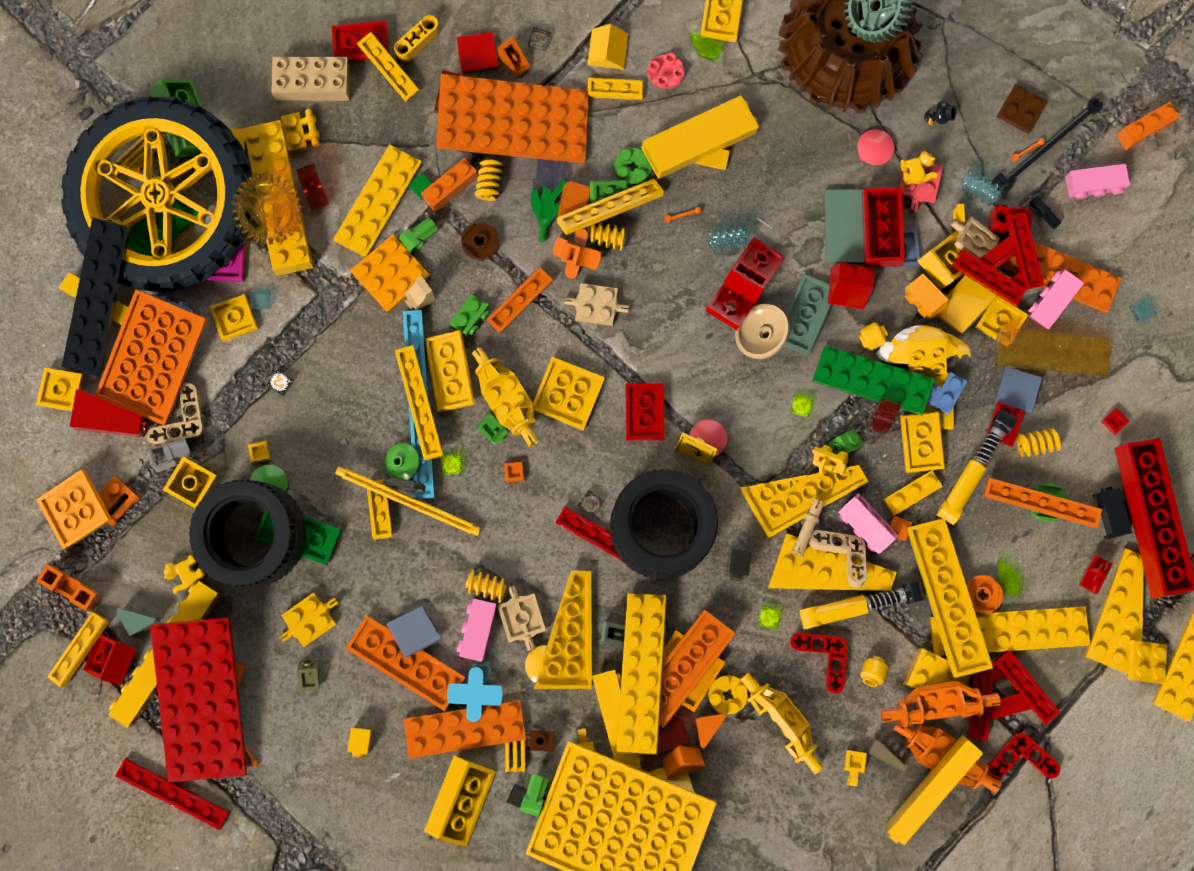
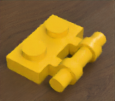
[281,109,320,153]

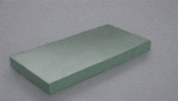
[824,190,864,264]
[784,273,831,356]

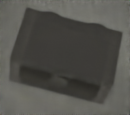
[726,550,751,581]

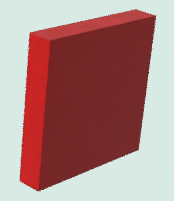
[456,32,498,74]

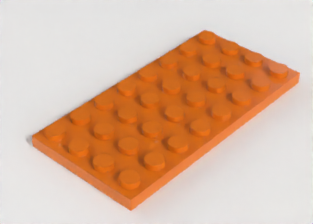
[436,74,588,164]

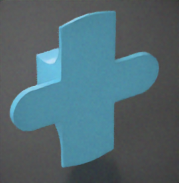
[447,667,502,722]

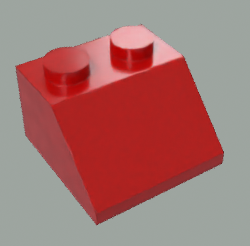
[828,262,875,310]
[83,634,136,686]

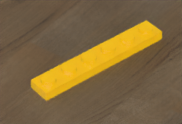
[557,179,664,235]
[395,345,443,461]

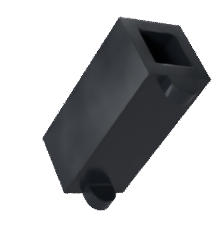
[1092,486,1132,540]

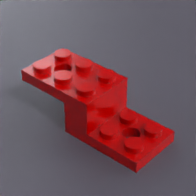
[705,237,785,331]

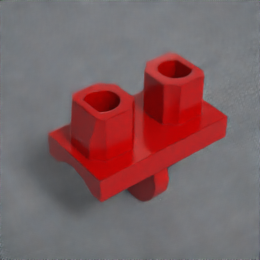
[1079,554,1113,594]

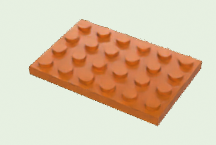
[95,289,208,426]

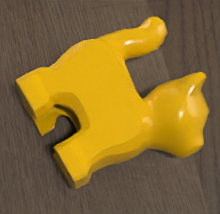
[900,151,939,186]
[164,554,206,594]

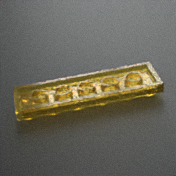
[995,327,1109,376]

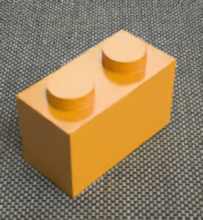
[905,274,948,321]

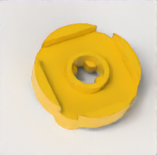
[708,675,748,715]

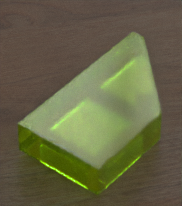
[689,33,723,62]
[997,560,1021,596]

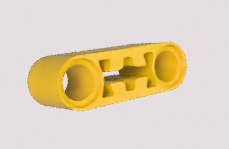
[394,15,440,63]

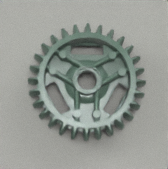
[844,0,914,43]

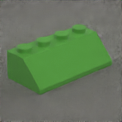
[150,79,203,157]

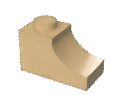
[404,275,435,310]

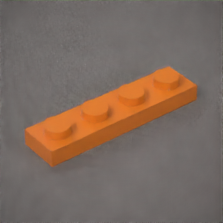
[486,267,553,334]

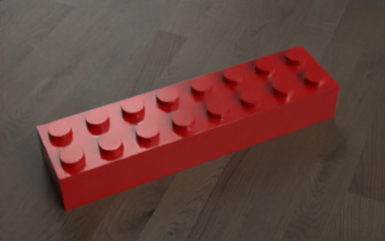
[1114,438,1194,599]

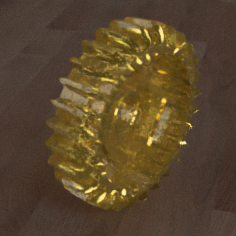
[231,173,304,245]

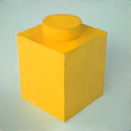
[347,727,373,758]

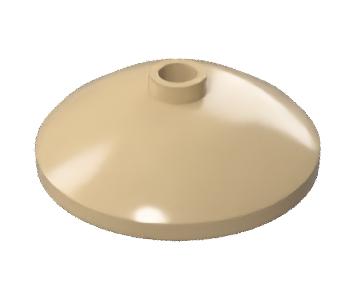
[735,304,790,359]

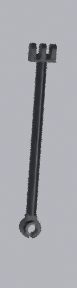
[991,98,1103,195]

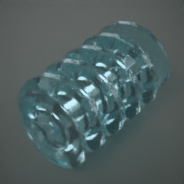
[960,168,1003,206]
[707,225,748,254]

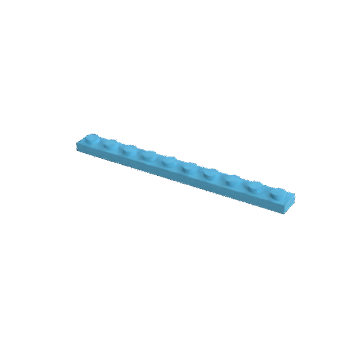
[403,310,435,500]

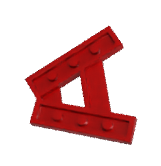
[952,212,1044,306]
[967,650,1061,741]

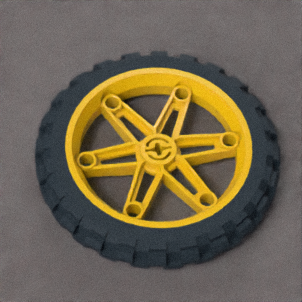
[61,96,255,292]

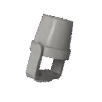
[148,438,192,472]

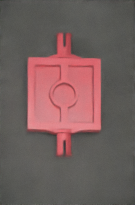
[900,150,943,212]

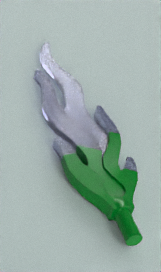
[530,159,568,242]

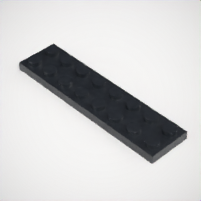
[61,218,132,376]

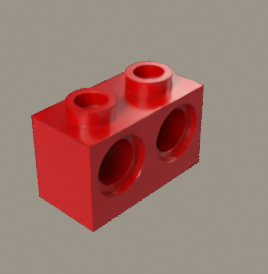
[989,205,1032,235]

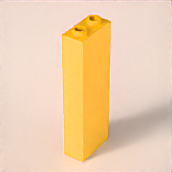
[641,96,759,179]
[885,735,983,845]

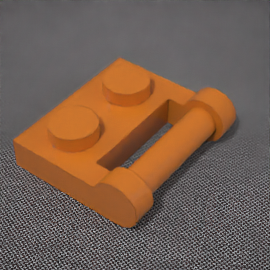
[98,476,140,528]

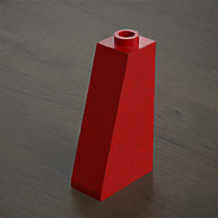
[69,389,148,438]

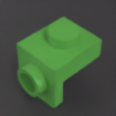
[475,413,508,445]
[829,429,864,454]

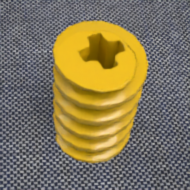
[475,159,503,201]
[587,222,626,251]
[1017,428,1061,457]
[465,569,508,603]

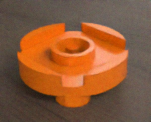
[966,575,1003,614]

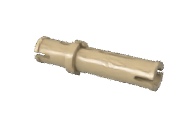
[791,499,825,557]

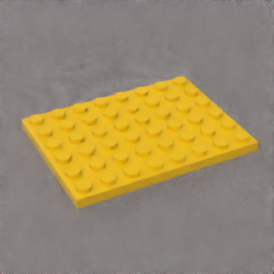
[526,741,717,871]

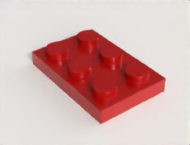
[331,20,390,62]
[625,383,665,441]

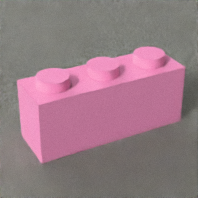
[1065,164,1130,199]
[1028,270,1084,329]
[839,493,898,554]
[457,598,497,662]

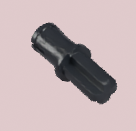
[1029,195,1061,229]

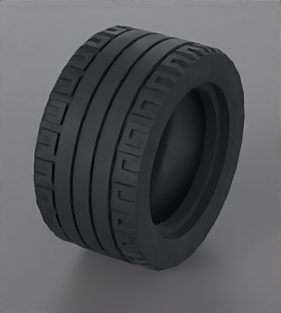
[610,469,718,580]
[189,479,307,587]

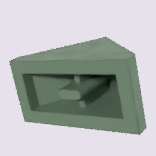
[117,608,160,637]
[601,621,625,646]

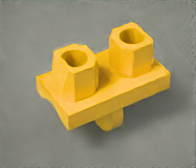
[812,445,848,475]

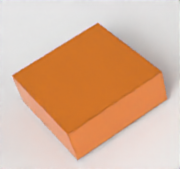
[504,461,525,483]

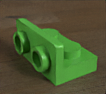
[449,294,490,338]

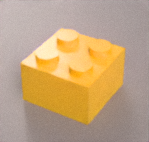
[163,457,221,508]

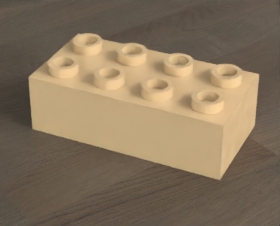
[271,57,350,101]

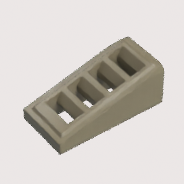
[866,738,907,771]

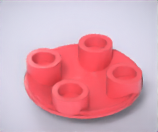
[648,53,685,89]
[857,129,894,165]
[689,420,727,457]

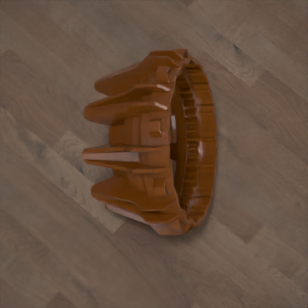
[778,0,923,113]

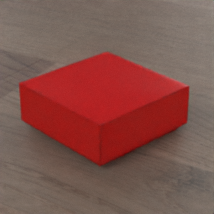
[1101,408,1130,435]

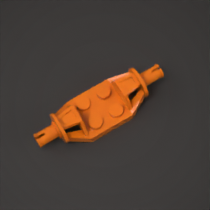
[880,681,1000,727]
[892,720,1002,794]

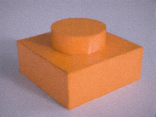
[890,516,912,541]

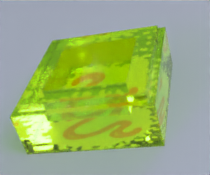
[790,394,813,417]
[441,453,463,475]
[757,606,781,630]

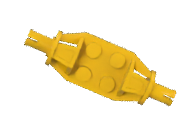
[472,347,539,448]
[740,672,824,775]

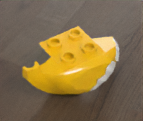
[876,325,971,376]

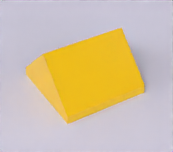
[587,24,629,70]

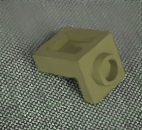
[297,659,320,691]

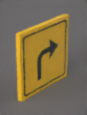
[675,432,718,466]

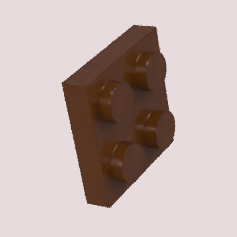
[996,84,1048,134]

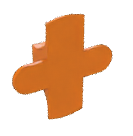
[553,229,601,279]

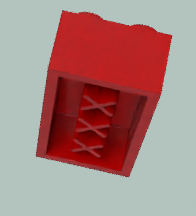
[862,187,905,267]

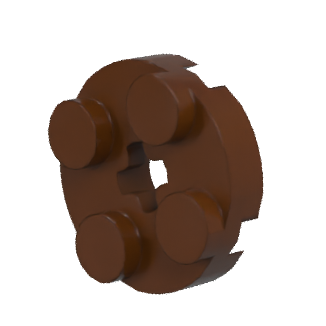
[461,223,499,262]

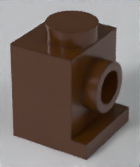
[526,730,555,752]

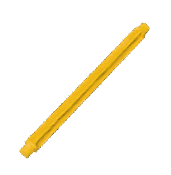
[335,466,481,536]

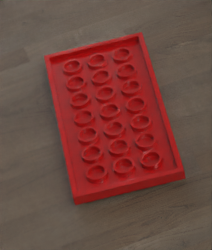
[150,617,248,782]

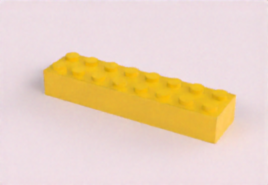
[243,120,314,276]

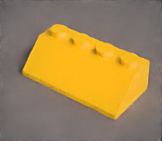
[424,756,496,847]

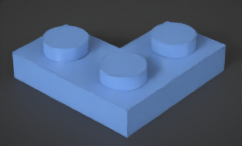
[927,372,967,415]

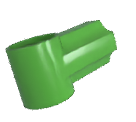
[399,217,439,253]
[520,773,549,817]

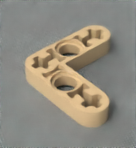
[147,383,204,445]
[808,530,867,588]

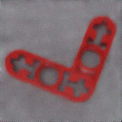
[789,633,847,694]
[987,733,1060,780]

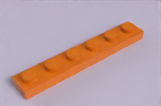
[983,478,1102,529]

